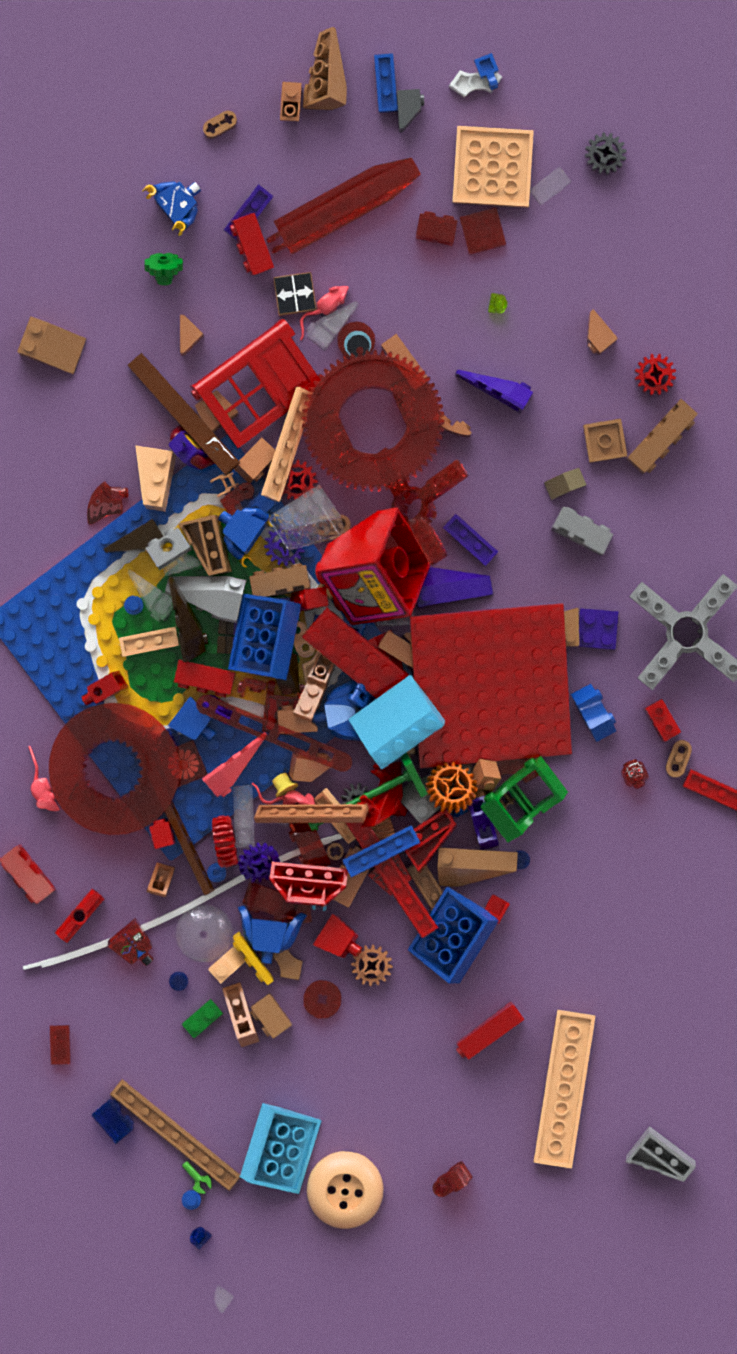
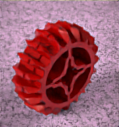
[212,815,238,868]

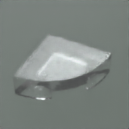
[214,1285,234,1313]

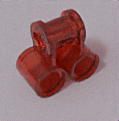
[432,1161,473,1197]

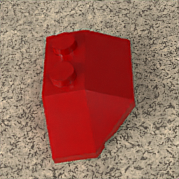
[269,862,348,906]

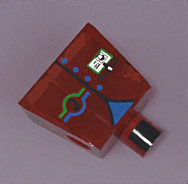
[108,917,154,966]

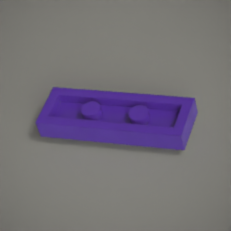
[223,184,274,242]
[443,514,498,566]

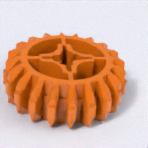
[425,762,478,814]

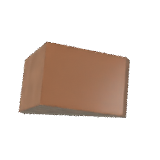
[180,315,204,355]
[147,862,175,897]

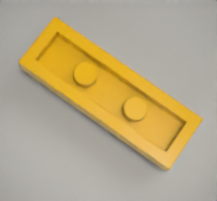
[233,932,274,985]

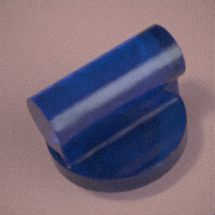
[190,1227,213,1250]

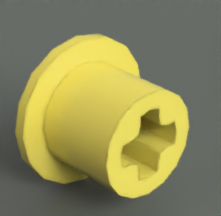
[272,773,298,797]

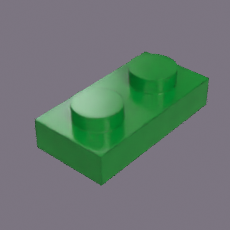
[182,999,223,1038]

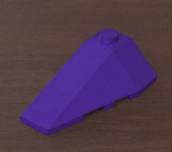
[455,370,533,414]
[417,567,493,608]

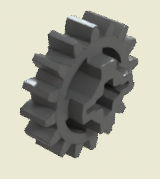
[585,132,627,175]

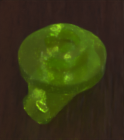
[488,293,508,314]

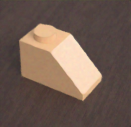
[208,946,246,984]

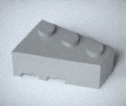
[551,506,613,556]

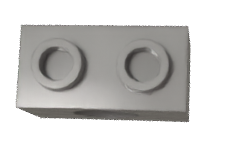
[145,528,192,570]

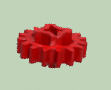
[634,354,676,396]
[282,460,318,502]

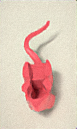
[300,286,349,340]
[28,746,60,811]
[252,783,316,805]

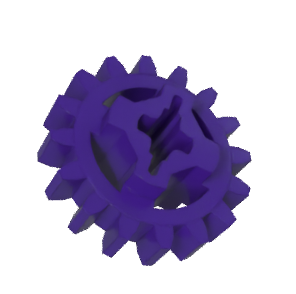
[264,524,306,566]
[238,842,280,882]

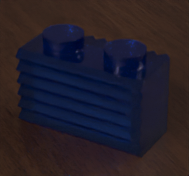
[91,1099,135,1144]

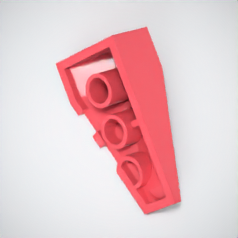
[203,732,267,797]

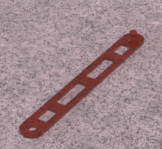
[196,695,352,772]

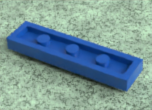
[342,825,420,878]

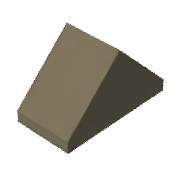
[544,468,586,500]

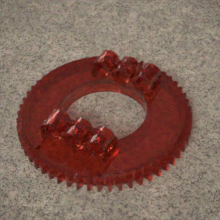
[302,350,445,492]

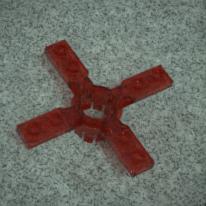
[371,447,469,566]

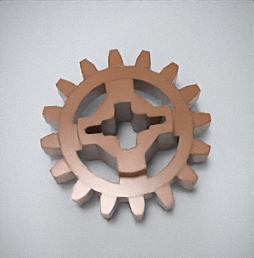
[351,944,393,986]

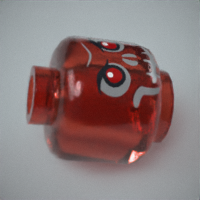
[621,759,649,789]

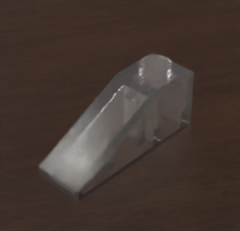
[306,301,359,351]
[128,569,174,622]
[233,785,255,848]

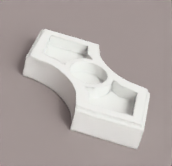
[449,70,502,98]

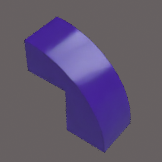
[468,795,499,850]

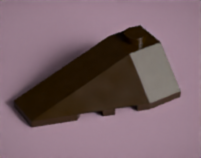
[169,577,209,663]

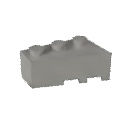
[626,1126,696,1182]

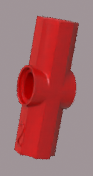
[55,888,105,943]

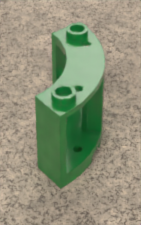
[480,756,568,843]

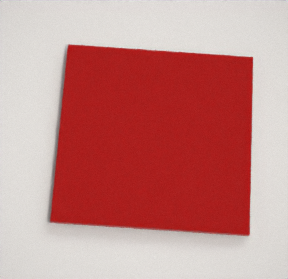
[410,603,572,768]

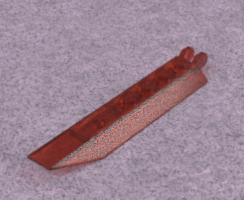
[266,157,421,254]

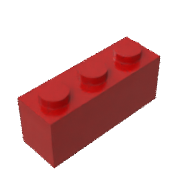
[229,213,274,275]
[174,660,236,698]

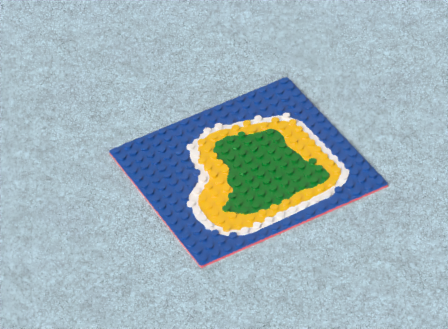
[0,435,413,861]

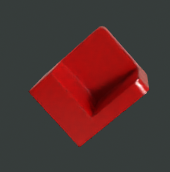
[484,894,510,924]

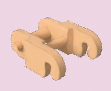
[210,472,239,497]

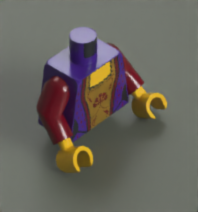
[168,425,215,470]

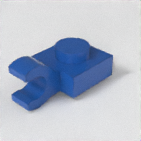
[474,53,499,90]

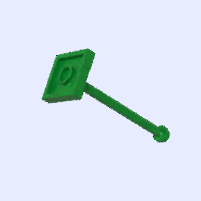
[308,752,428,831]

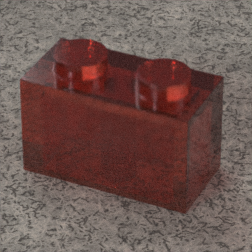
[415,211,458,246]

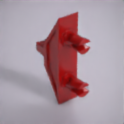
[357,762,407,828]

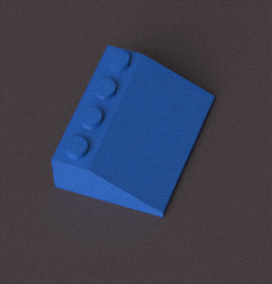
[228,593,301,680]
[408,887,499,984]

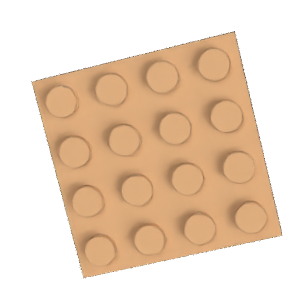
[452,126,534,208]

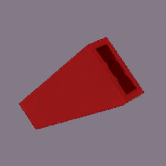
[456,1001,525,1060]

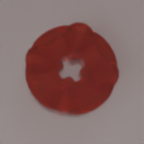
[303,980,341,1019]

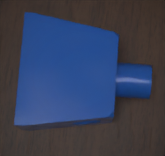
[168,697,216,741]

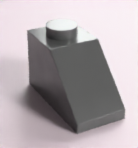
[397,89,424,132]

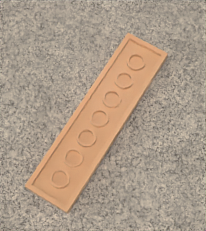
[533,1009,596,1169]

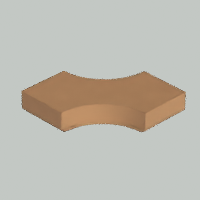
[273,949,303,980]

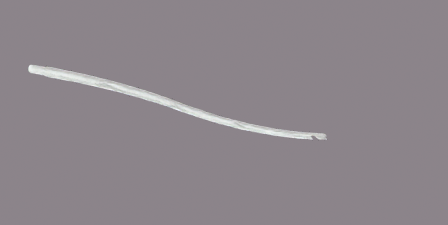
[23,833,342,970]

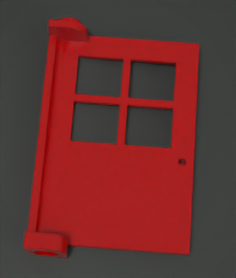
[190,319,324,449]

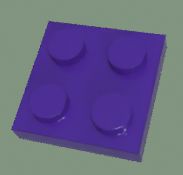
[577,608,619,650]

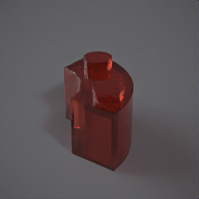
[288,823,331,867]
[242,882,299,922]

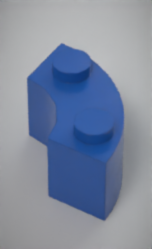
[571,684,616,742]

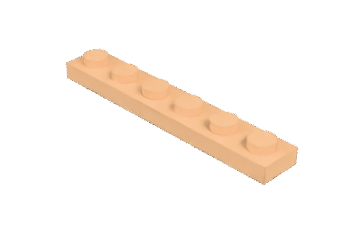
[261,387,315,502]

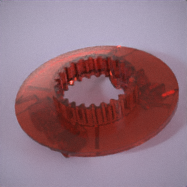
[49,703,180,835]

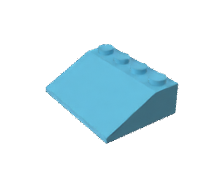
[348,674,445,770]
[240,1103,322,1194]

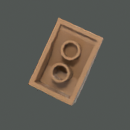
[17,316,86,374]

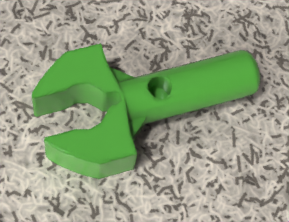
[182,1161,212,1194]

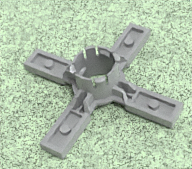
[629,574,737,690]

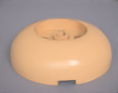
[307,1151,384,1229]

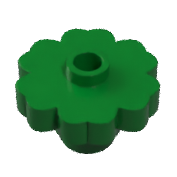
[144,253,183,286]

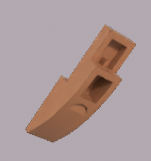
[293,652,335,722]

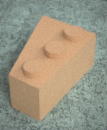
[135,445,176,512]

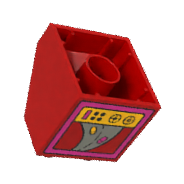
[315,507,432,625]

